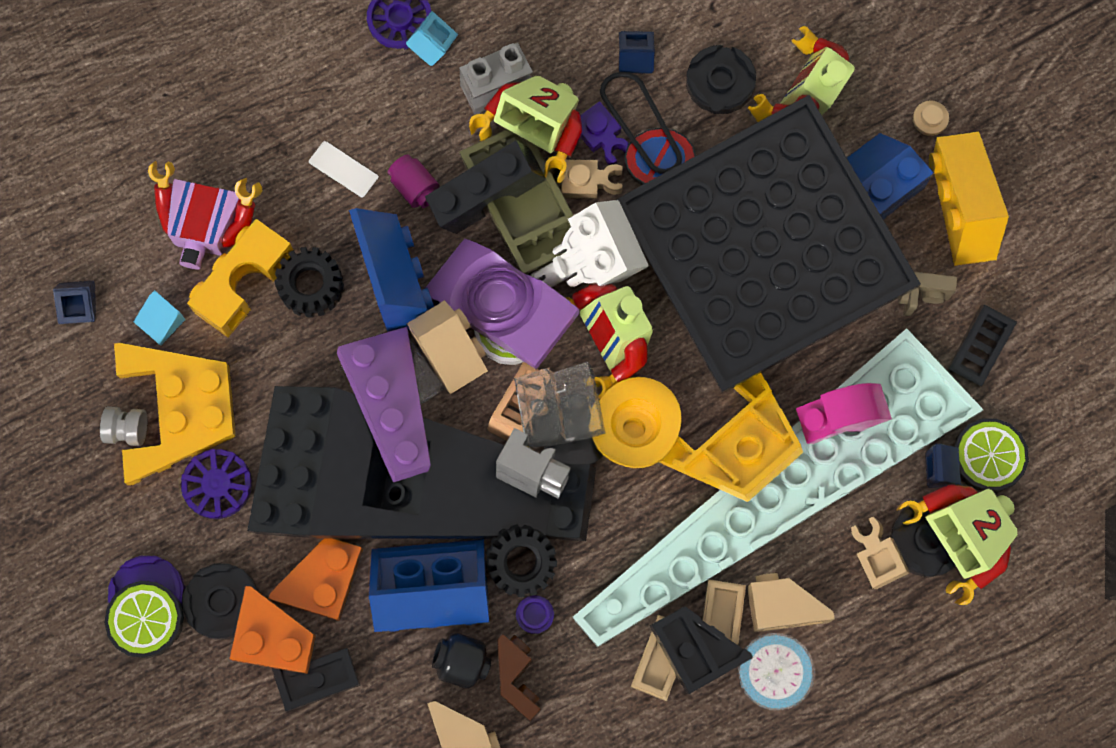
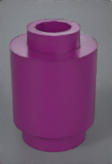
[387,154,440,208]

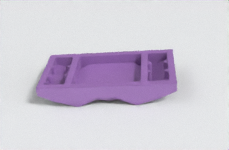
[425,238,580,370]

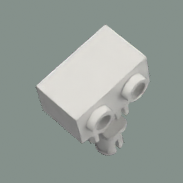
[530,200,649,287]

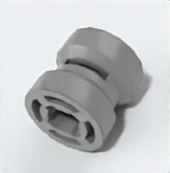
[100,406,148,446]

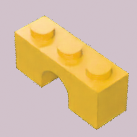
[187,219,294,338]

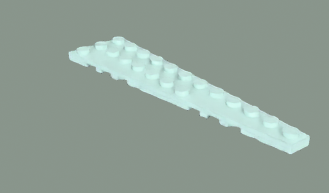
[573,328,983,647]

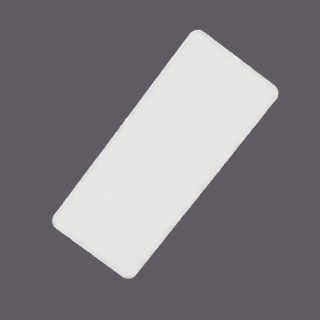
[309,141,378,197]

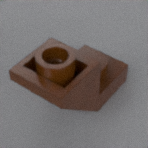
[498,634,541,722]

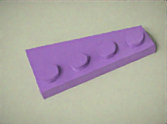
[337,327,431,483]

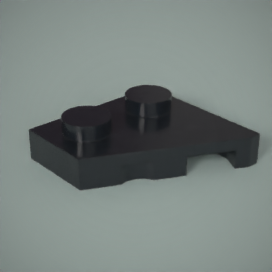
[649,606,753,694]

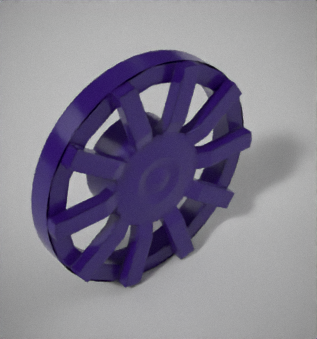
[367,0,431,50]
[181,449,252,519]

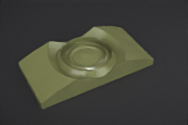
[459,129,573,275]

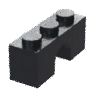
[425,140,547,234]

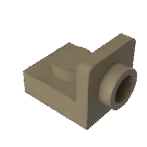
[898,272,957,316]

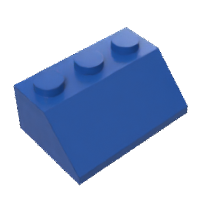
[847,133,934,220]
[349,208,434,332]
[369,539,489,632]

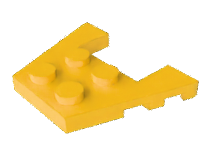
[114,343,236,486]
[659,373,803,502]

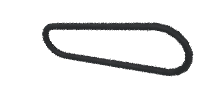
[600,72,682,174]

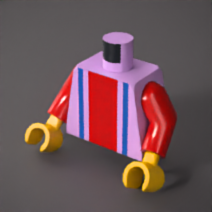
[148,161,262,270]

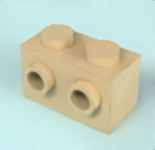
[407,300,488,394]

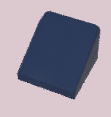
[619,31,655,73]
[53,281,96,324]

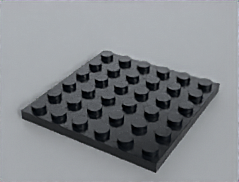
[616,95,921,394]

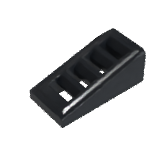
[948,304,1017,387]

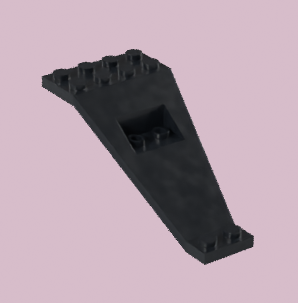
[247,386,596,541]

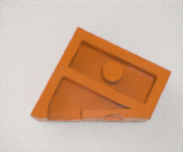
[268,538,363,621]
[230,586,316,674]

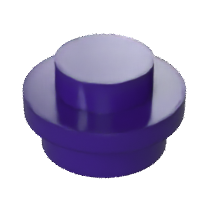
[516,595,554,634]

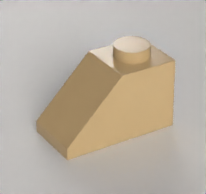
[747,573,834,633]
[427,701,501,748]

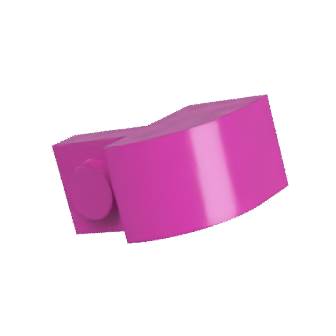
[796,383,892,444]

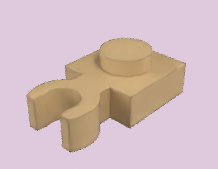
[562,160,623,198]
[851,517,910,589]

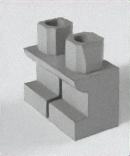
[459,42,533,115]
[496,428,571,499]

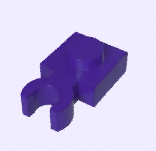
[581,101,629,165]

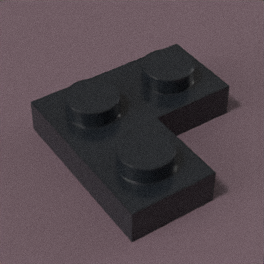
[272,648,361,712]

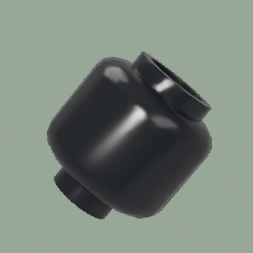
[432,633,492,689]

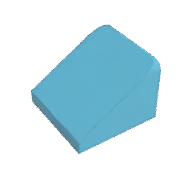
[406,11,458,66]
[133,290,186,346]

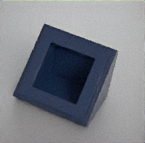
[925,444,961,488]

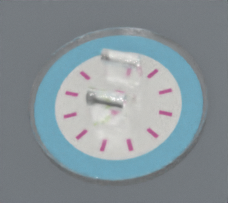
[738,633,815,711]

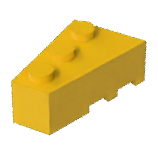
[929,132,1009,266]

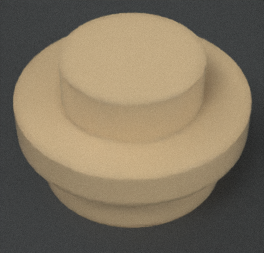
[913,101,949,136]

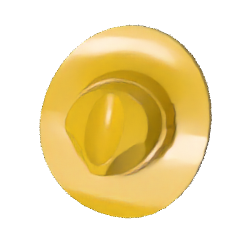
[591,377,681,468]

